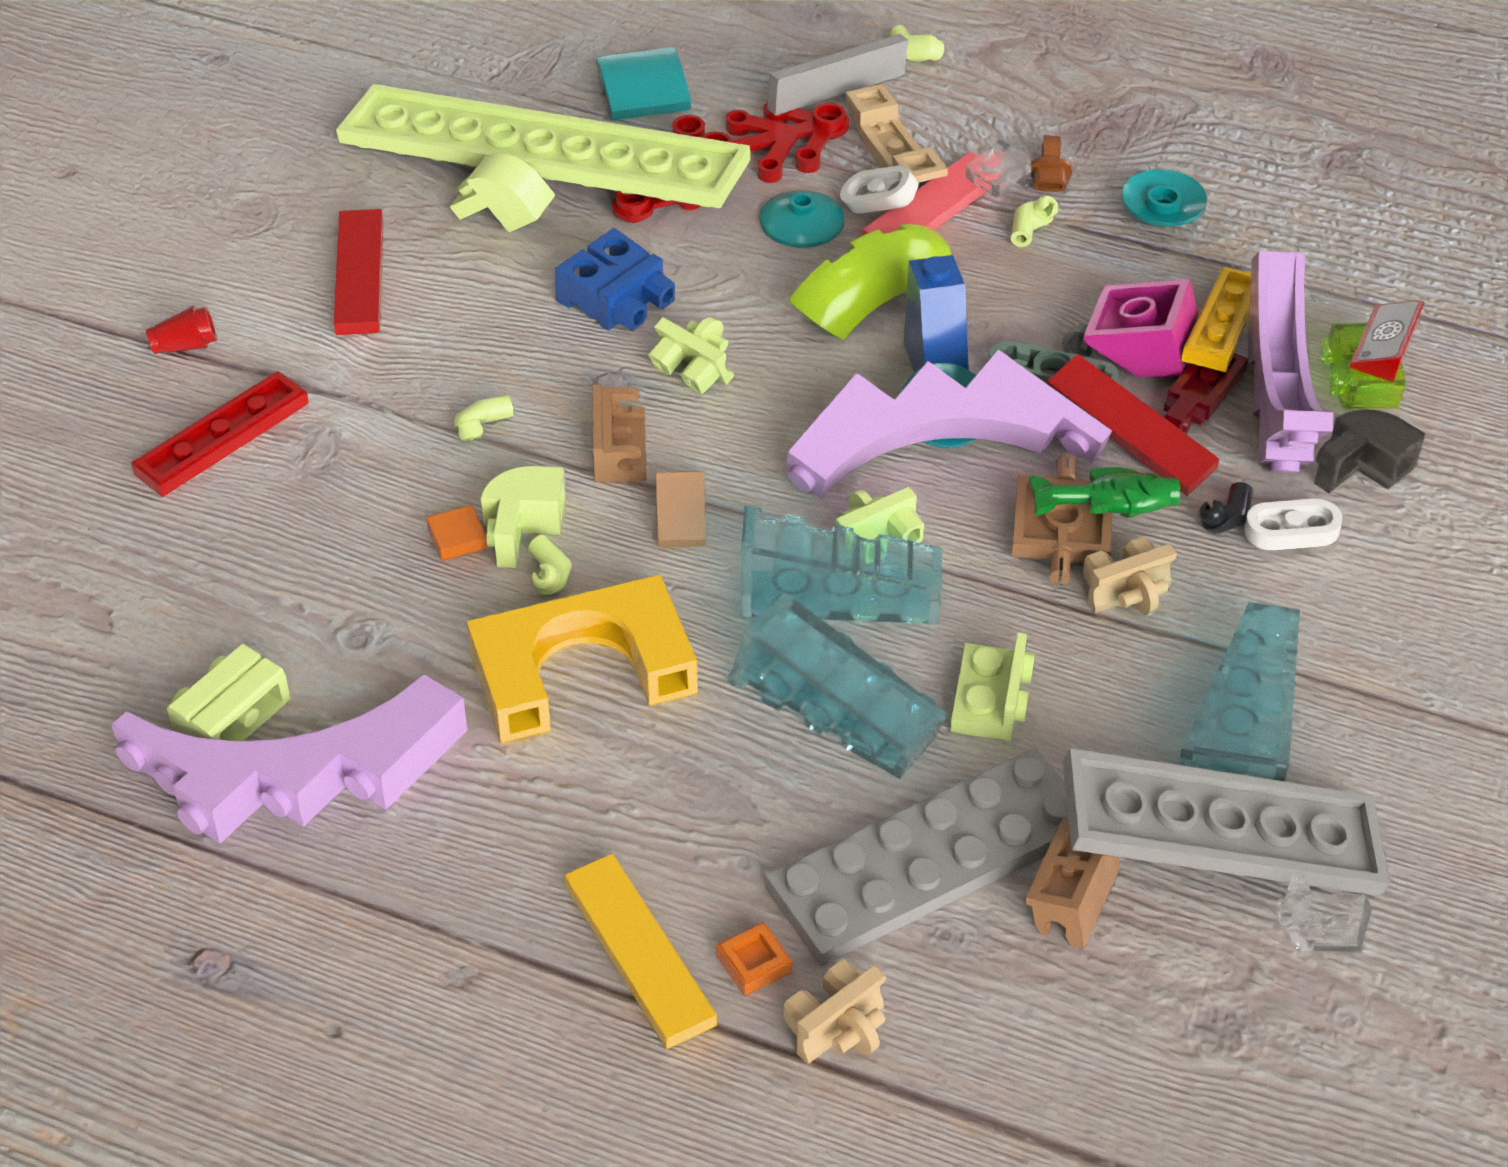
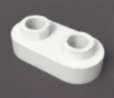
[840,165,918,214]
[1244,498,1343,550]

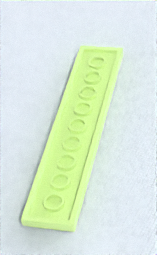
[336,84,751,208]

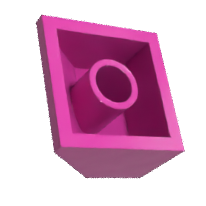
[1084,279,1199,378]

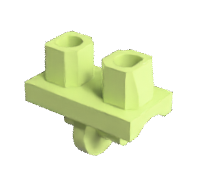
[648,317,735,395]
[834,487,924,567]

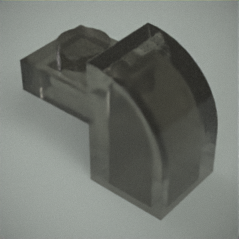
[1314,409,1426,493]

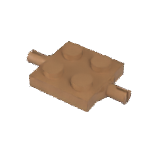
[1012,454,1112,585]

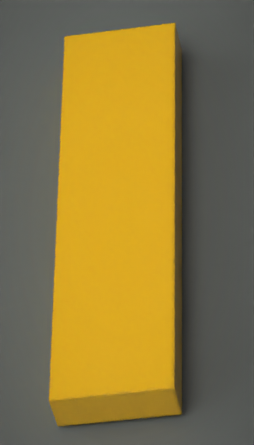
[1181,267,1251,372]
[564,853,717,1049]

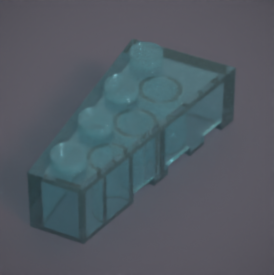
[741,505,942,624]
[727,591,948,779]
[1178,602,1300,781]

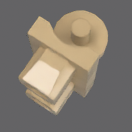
[1083,536,1177,615]
[783,958,886,1064]

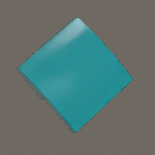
[596,47,691,121]

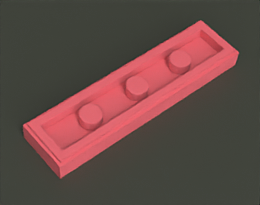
[862,152,1003,236]

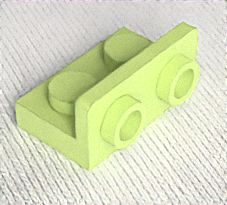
[950,632,1035,741]

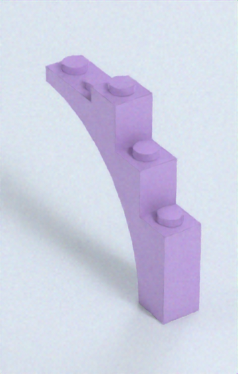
[1248,251,1333,473]
[111,674,467,844]

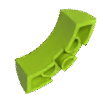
[788,224,951,340]

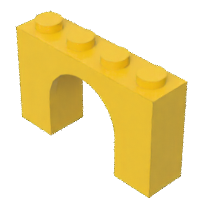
[467,574,698,743]

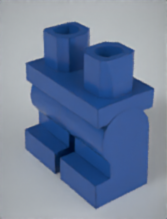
[555,228,675,331]

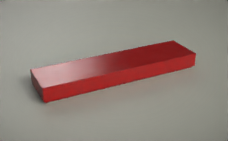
[334,209,383,335]
[1047,354,1219,496]
[131,371,309,497]

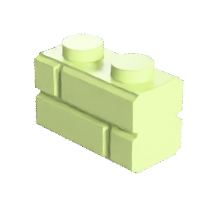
[167,644,291,741]

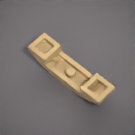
[845,84,948,183]

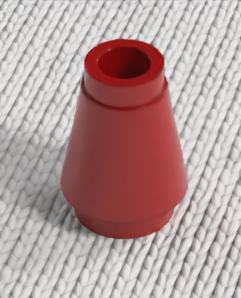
[146,305,217,354]

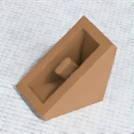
[656,471,706,547]

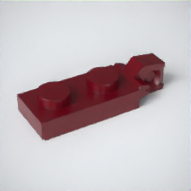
[1163,353,1249,434]

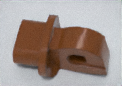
[1028,135,1072,192]

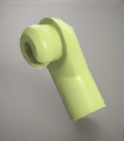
[889,25,944,62]
[1011,195,1058,247]
[454,395,514,441]
[528,535,572,595]

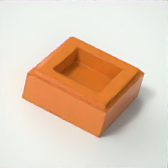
[426,505,488,561]
[716,921,793,996]

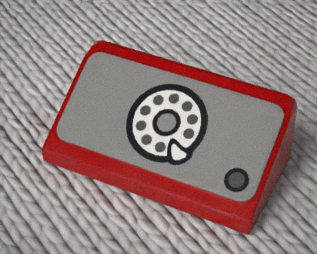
[1349,300,1425,382]

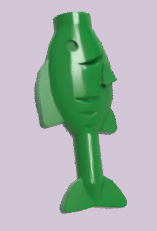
[1028,467,1180,518]

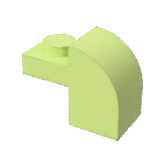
[450,153,555,233]
[481,466,566,568]

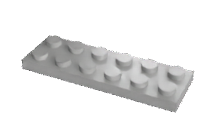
[765,747,1068,967]
[1063,748,1390,896]

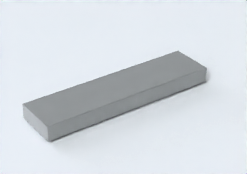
[767,34,908,115]

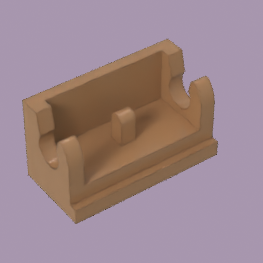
[592,384,647,483]
[1025,817,1120,949]

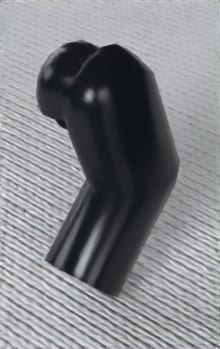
[1199,482,1253,534]

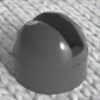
[1062,324,1098,358]

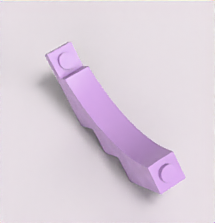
[784,350,1112,499]

